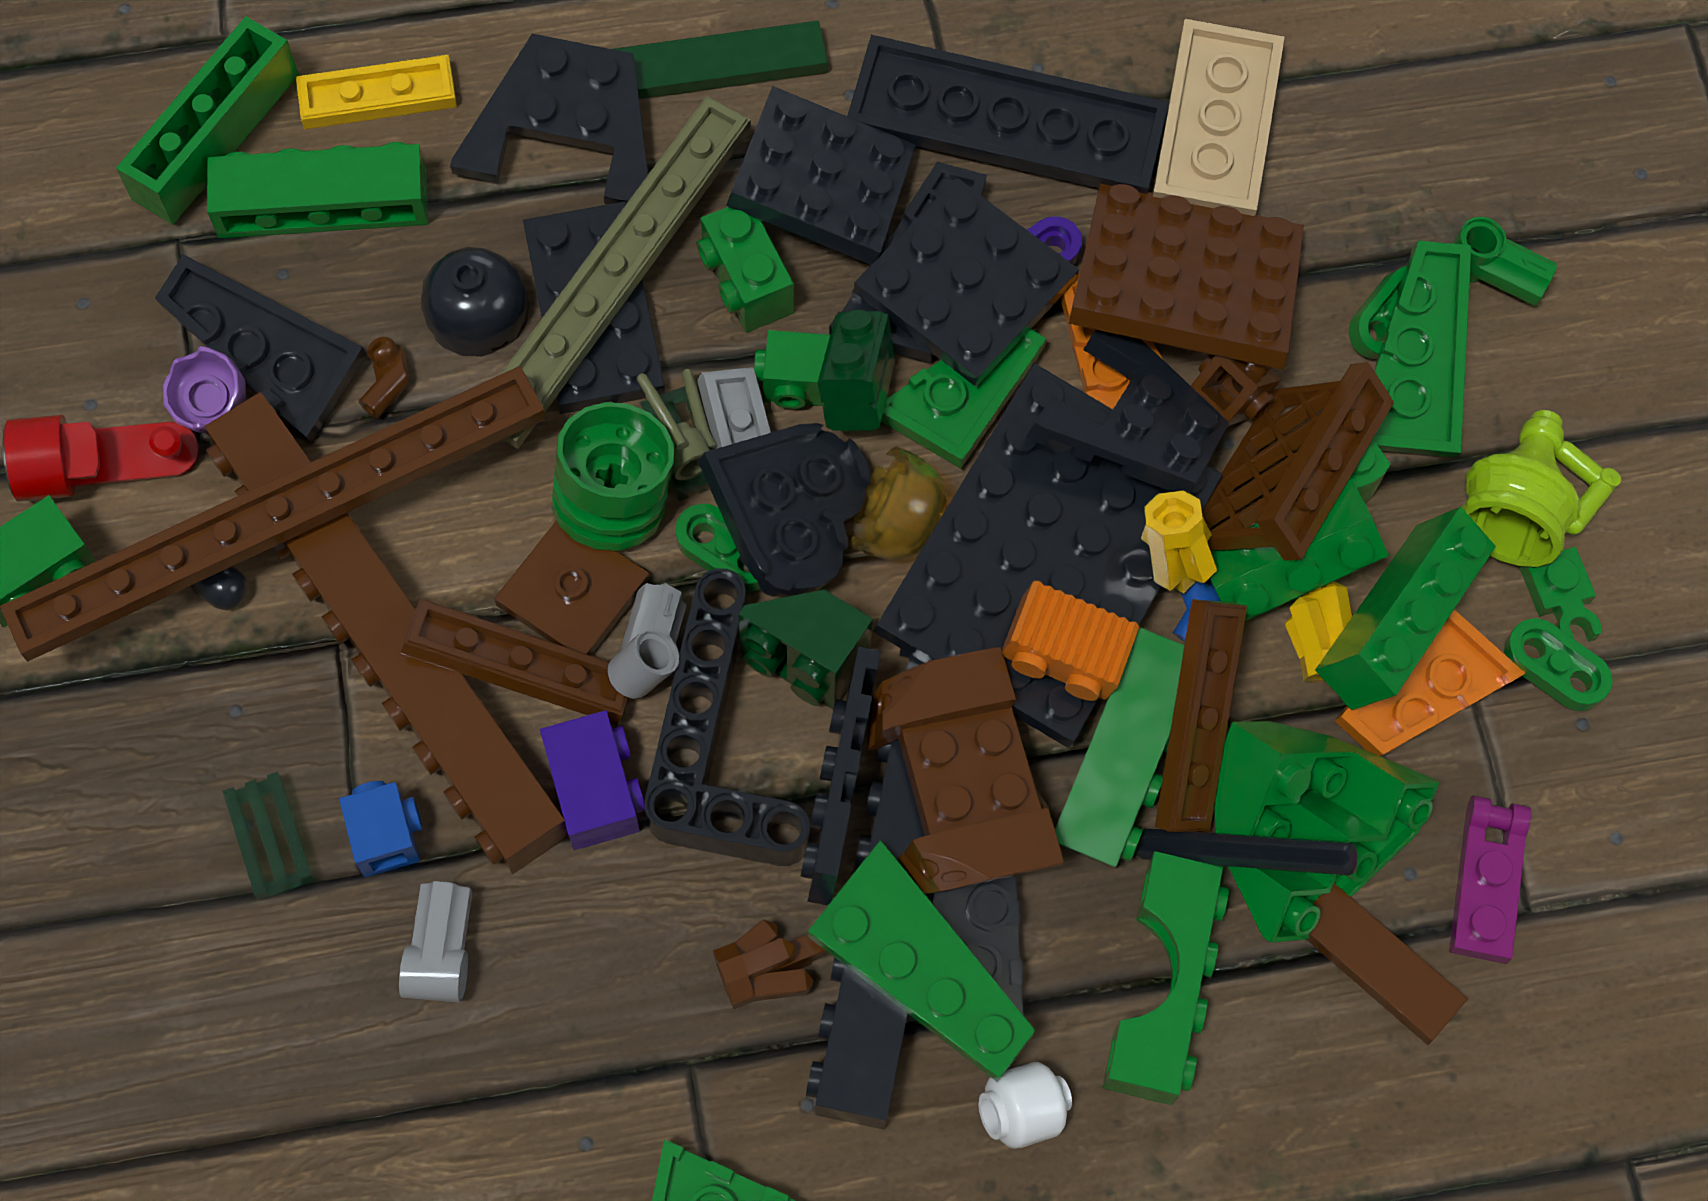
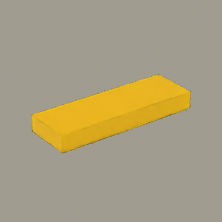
[296,54,457,130]

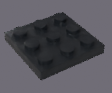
[726,86,916,265]
[854,178,1079,387]

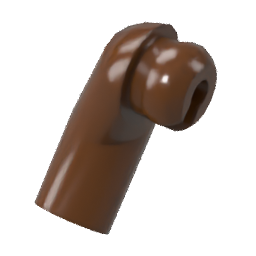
[358,337,410,419]

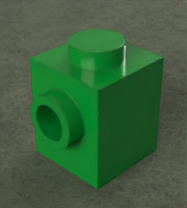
[754,330,830,409]

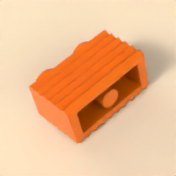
[1002,581,1140,701]

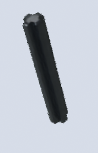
[1137,828,1357,876]

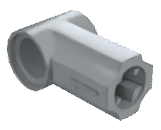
[608,583,686,699]
[399,881,473,1003]

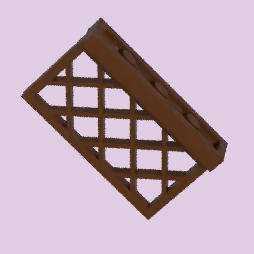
[1202,362,1394,560]

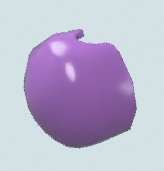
[163,346,246,433]

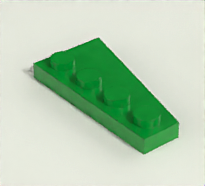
[808,840,1035,1083]

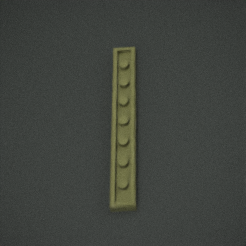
[501,96,751,449]

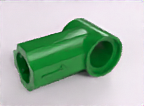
[1452,216,1557,306]

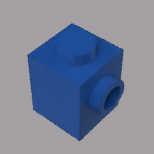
[339,781,423,878]

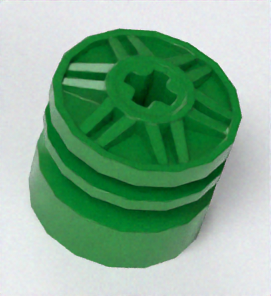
[551,402,674,551]

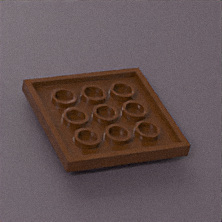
[1068,184,1304,370]

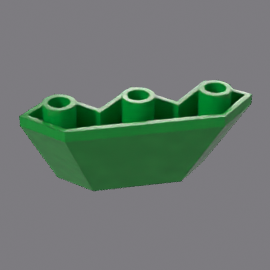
[1214,721,1439,943]

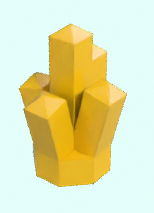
[1141,491,1217,594]
[1284,581,1352,683]

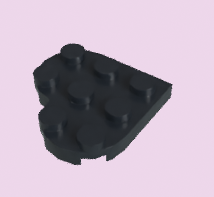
[697,423,871,597]

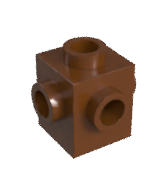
[1190,354,1282,426]

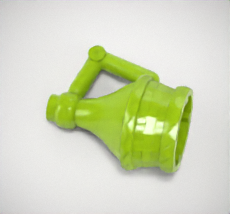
[1462,410,1621,567]

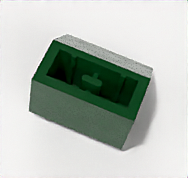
[738,589,873,710]

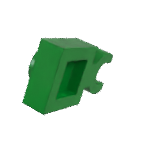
[1519,547,1602,642]

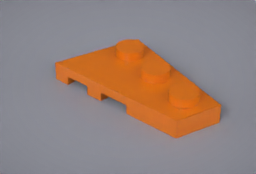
[1334,609,1526,756]

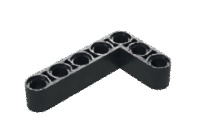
[645,568,810,866]

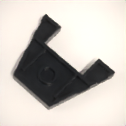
[450,33,648,204]
[1026,330,1230,493]

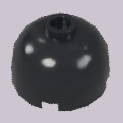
[421,247,529,357]

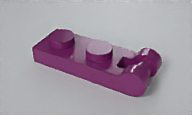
[1449,795,1531,964]

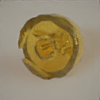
[851,447,947,560]

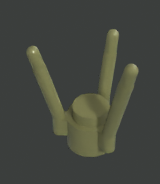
[610,369,717,480]

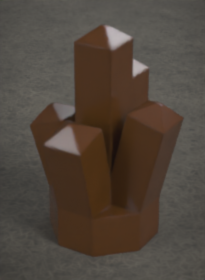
[713,919,830,1009]

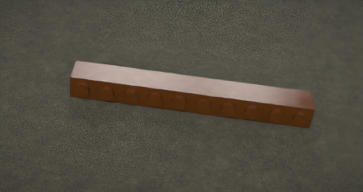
[204,392,569,875]

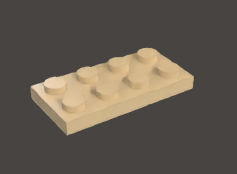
[1153,19,1285,216]

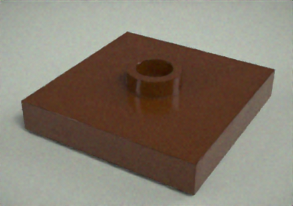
[494,520,650,656]

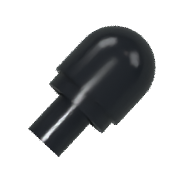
[191,566,248,610]

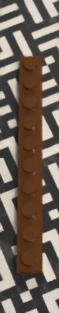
[0,366,546,662]

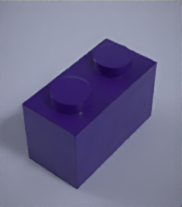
[540,710,645,851]

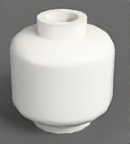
[978,1062,1072,1149]

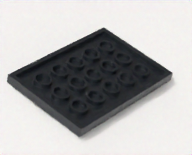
[873,363,1223,748]

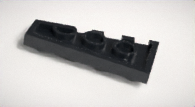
[800,646,881,906]
[930,875,1025,1017]

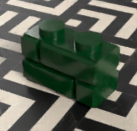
[817,310,896,431]

